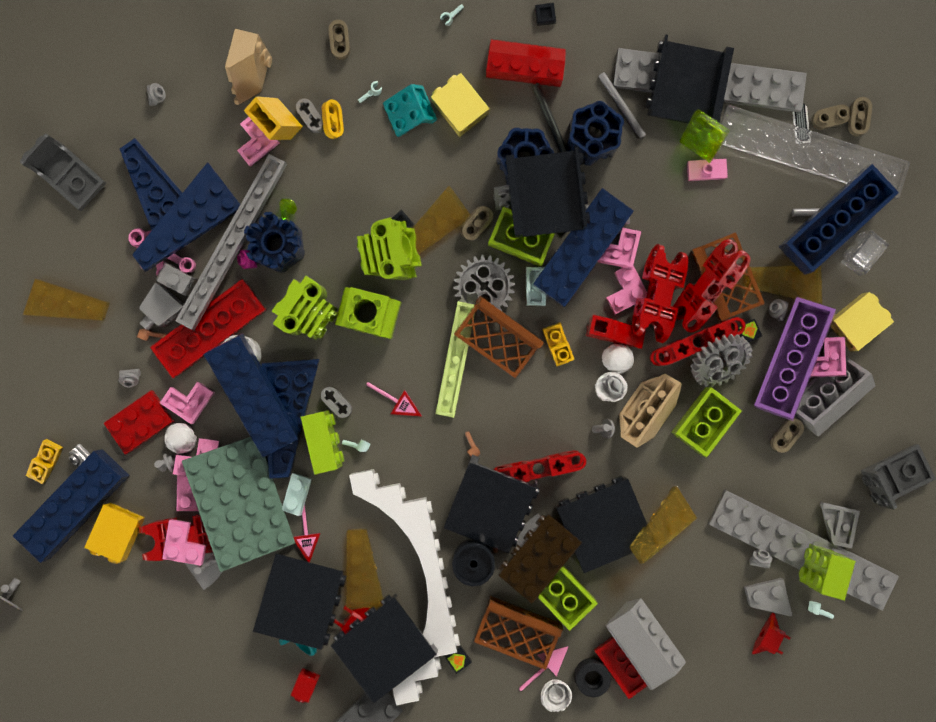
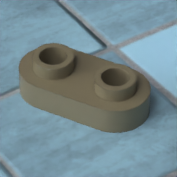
[329,20,351,60]
[848,97,872,136]
[811,105,851,130]
[460,206,493,240]
[770,419,804,453]

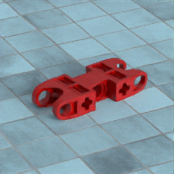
[673,239,750,332]
[632,244,688,343]
[650,317,746,366]
[493,450,586,482]
[138,514,213,561]

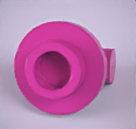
[237,250,257,269]

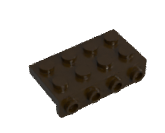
[498,513,582,604]

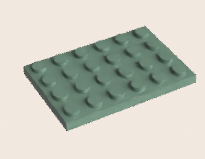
[182,437,295,572]

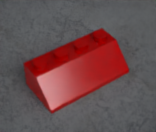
[486,39,566,87]

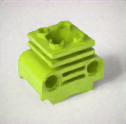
[357,217,422,280]
[272,276,338,340]
[335,287,402,340]

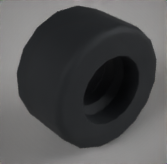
[574,658,611,698]

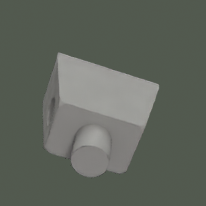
[156,262,198,296]
[139,282,184,330]

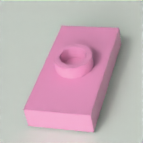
[687,159,728,181]

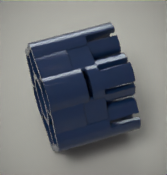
[566,101,624,166]
[496,128,554,185]
[244,212,305,273]

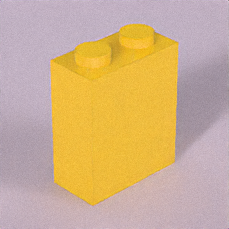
[244,96,303,140]
[84,502,145,564]

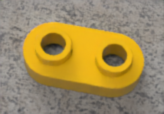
[321,99,344,139]

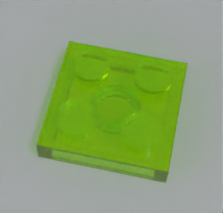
[679,109,730,163]

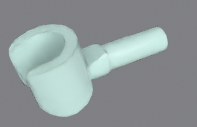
[440,4,464,26]
[358,81,382,103]
[342,439,370,452]
[808,601,834,619]

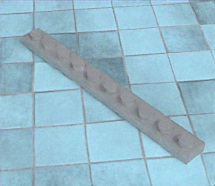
[175,154,287,331]

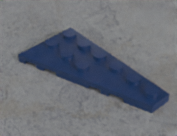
[120,138,182,230]
[132,162,241,272]
[261,359,320,478]

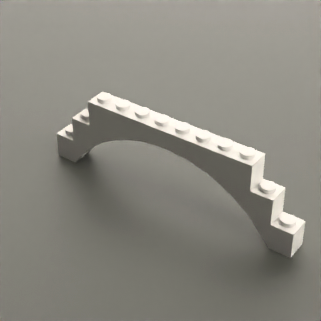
[349,469,460,705]

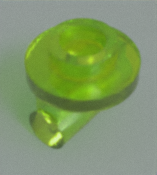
[279,199,297,220]

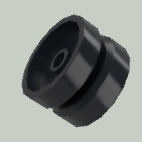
[452,539,495,587]

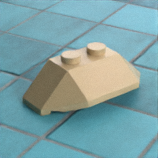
[619,374,682,448]

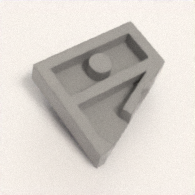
[820,502,860,549]
[744,578,792,616]

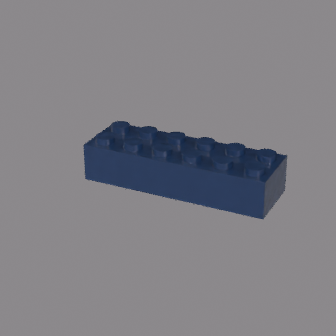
[778,164,899,275]
[532,188,634,307]
[203,333,300,457]
[13,449,130,563]

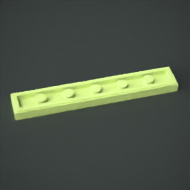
[436,301,475,418]

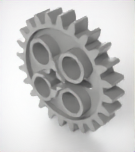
[453,255,515,317]
[691,334,753,387]

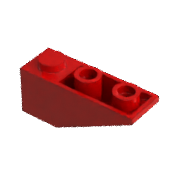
[586,315,646,349]

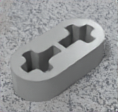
[296,98,324,133]
[321,387,352,418]

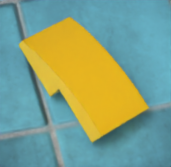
[542,322,575,366]
[26,439,63,484]

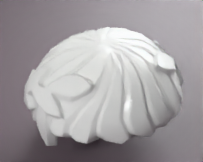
[602,344,634,374]
[595,372,628,402]
[164,423,197,454]
[541,679,572,712]

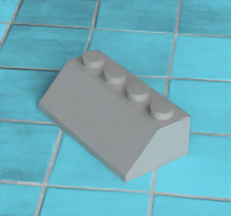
[795,357,875,437]
[605,598,686,690]

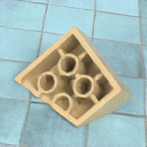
[225,29,272,105]

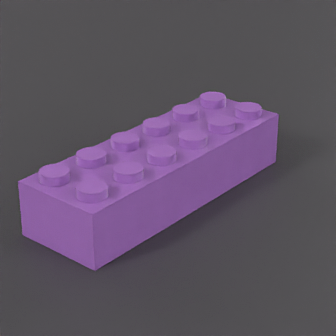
[754,297,836,421]

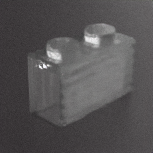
[842,230,889,276]

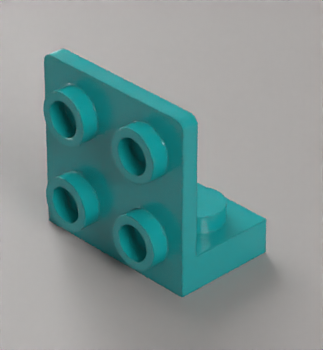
[383,84,437,137]

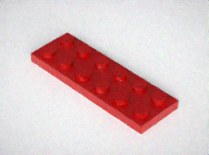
[150,279,266,378]

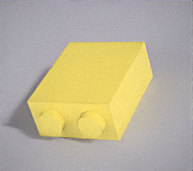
[431,73,490,137]
[830,292,894,352]

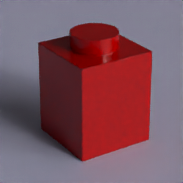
[290,668,320,703]

